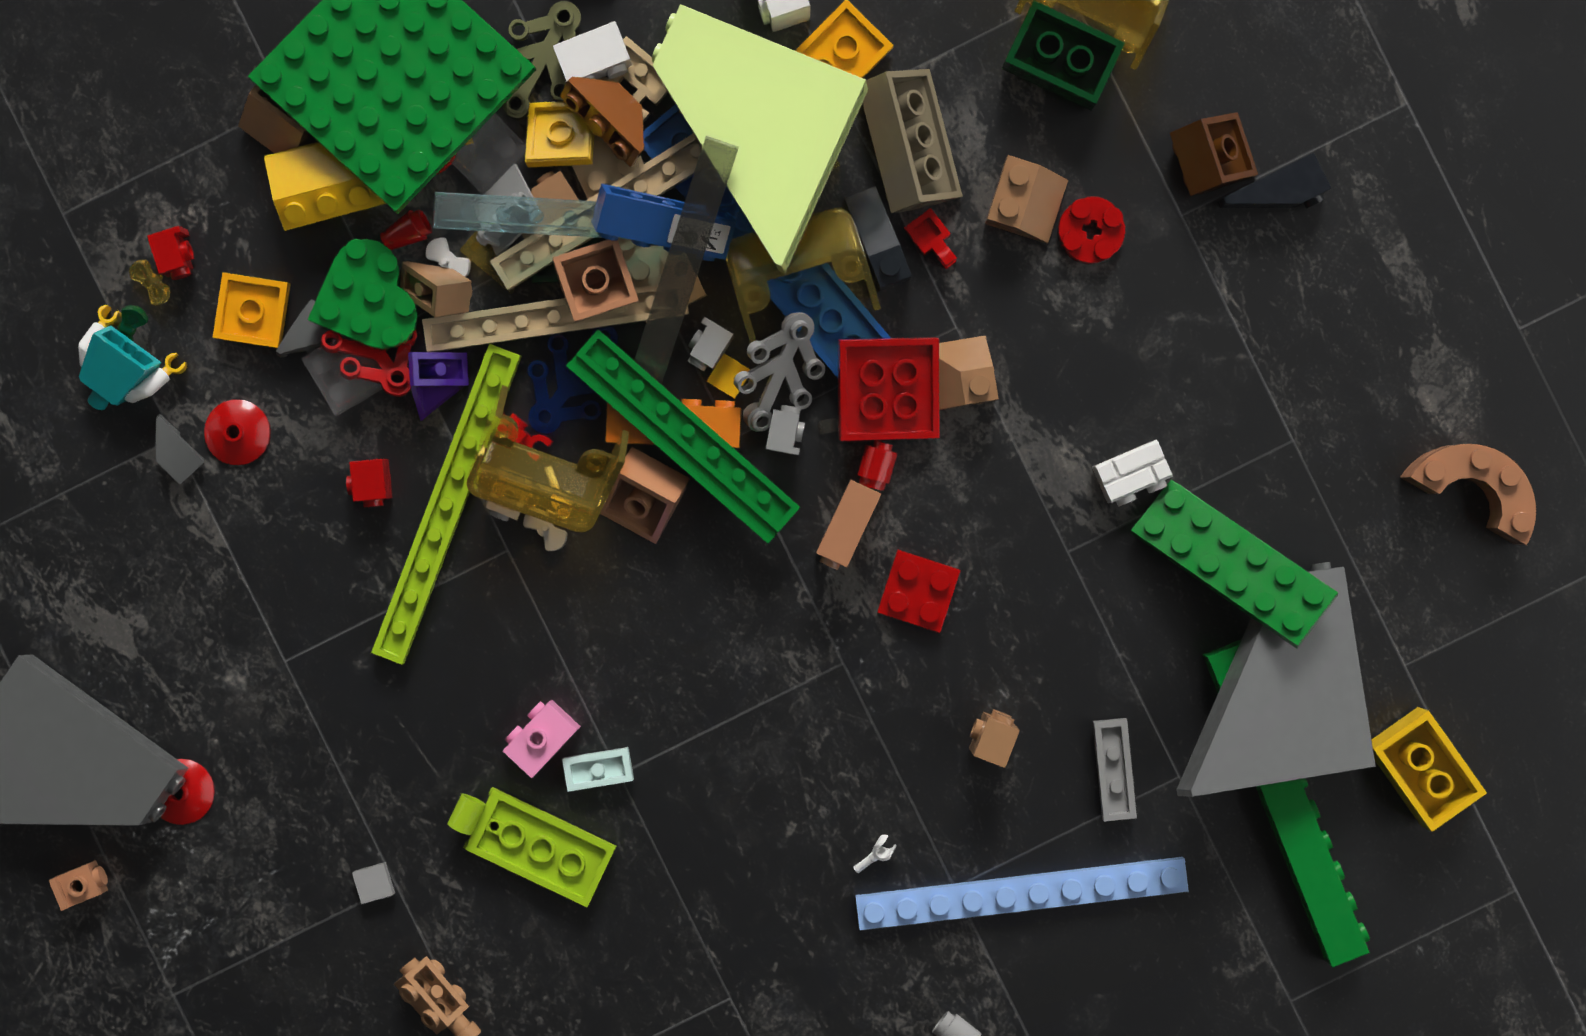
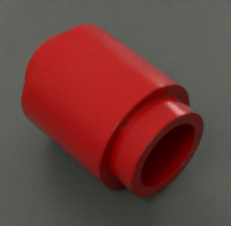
[857,440,898,491]

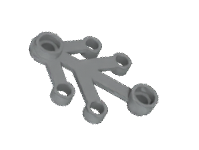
[734,312,825,432]

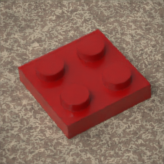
[877,549,961,633]

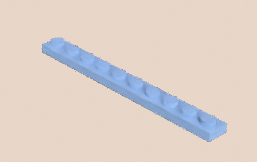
[856,857,1189,930]

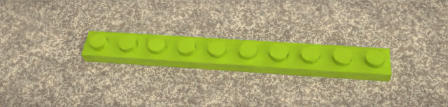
[371,344,522,665]

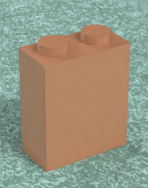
[816,480,881,570]

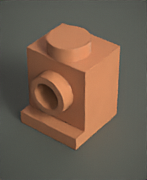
[49,860,108,911]

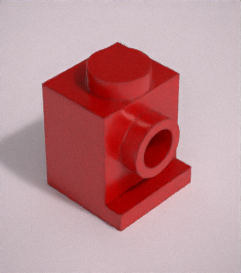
[147,226,194,280]

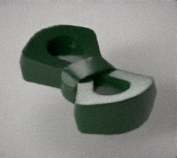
[117,305,148,342]

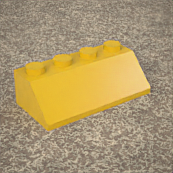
[264,142,386,231]

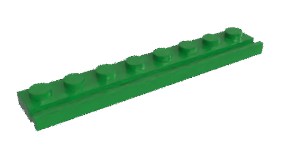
[566,329,800,543]

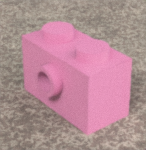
[503,700,581,778]

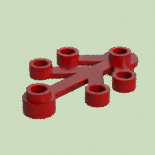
[321,329,417,397]

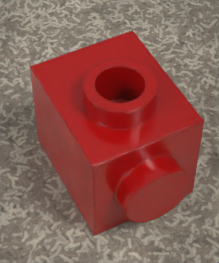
[346,459,393,507]

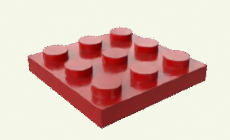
[838,337,940,441]

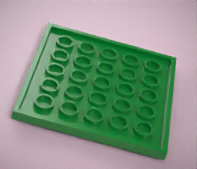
[248,0,536,214]

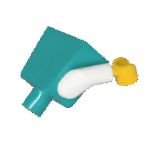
[78,305,187,410]

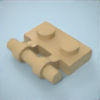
[597,36,668,123]

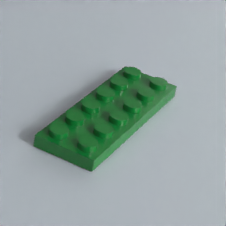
[1131,479,1338,649]

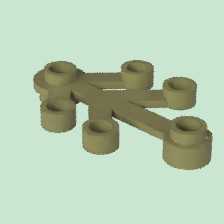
[503,1,581,120]

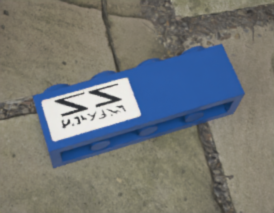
[591,183,736,261]

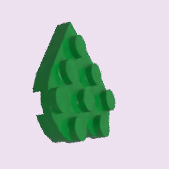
[308,239,418,350]

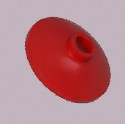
[204,400,271,465]
[161,759,215,825]

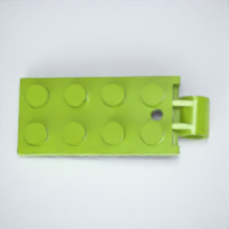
[447,787,616,907]

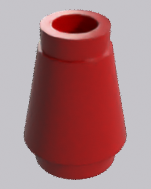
[380,209,432,250]

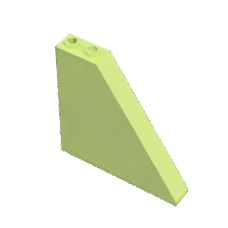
[652,4,868,273]

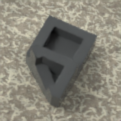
[276,299,330,358]
[156,414,204,484]

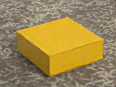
[707,353,750,399]

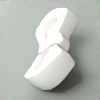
[426,237,471,277]

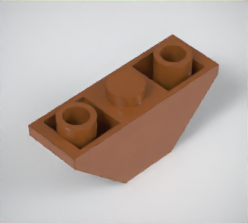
[560,77,644,168]

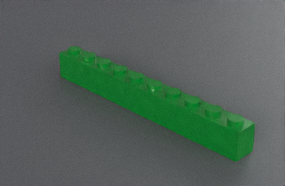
[1202,640,1370,967]

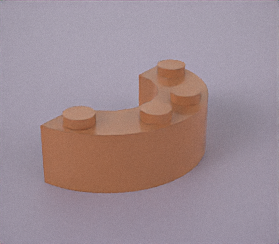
[1400,444,1536,545]

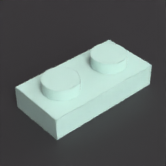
[562,747,634,792]

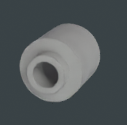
[932,1011,982,1036]

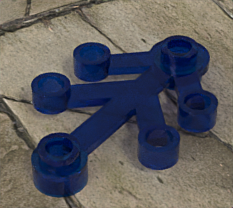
[528,326,619,434]

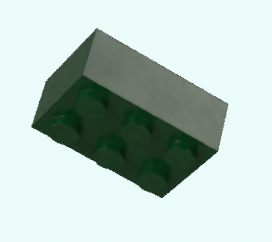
[1002,0,1125,111]

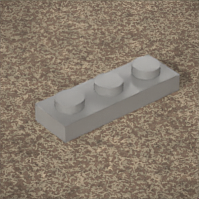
[1092,718,1137,822]

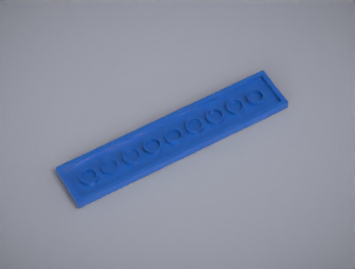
[643,104,891,378]

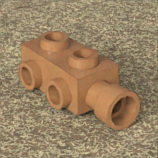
[394,956,481,1036]

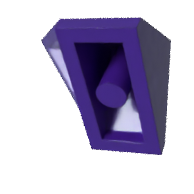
[408,352,469,421]

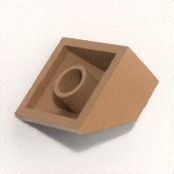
[939,336,999,410]

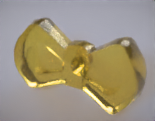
[129,260,170,305]

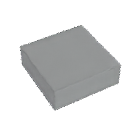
[352,862,395,904]

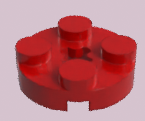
[1057,196,1125,264]

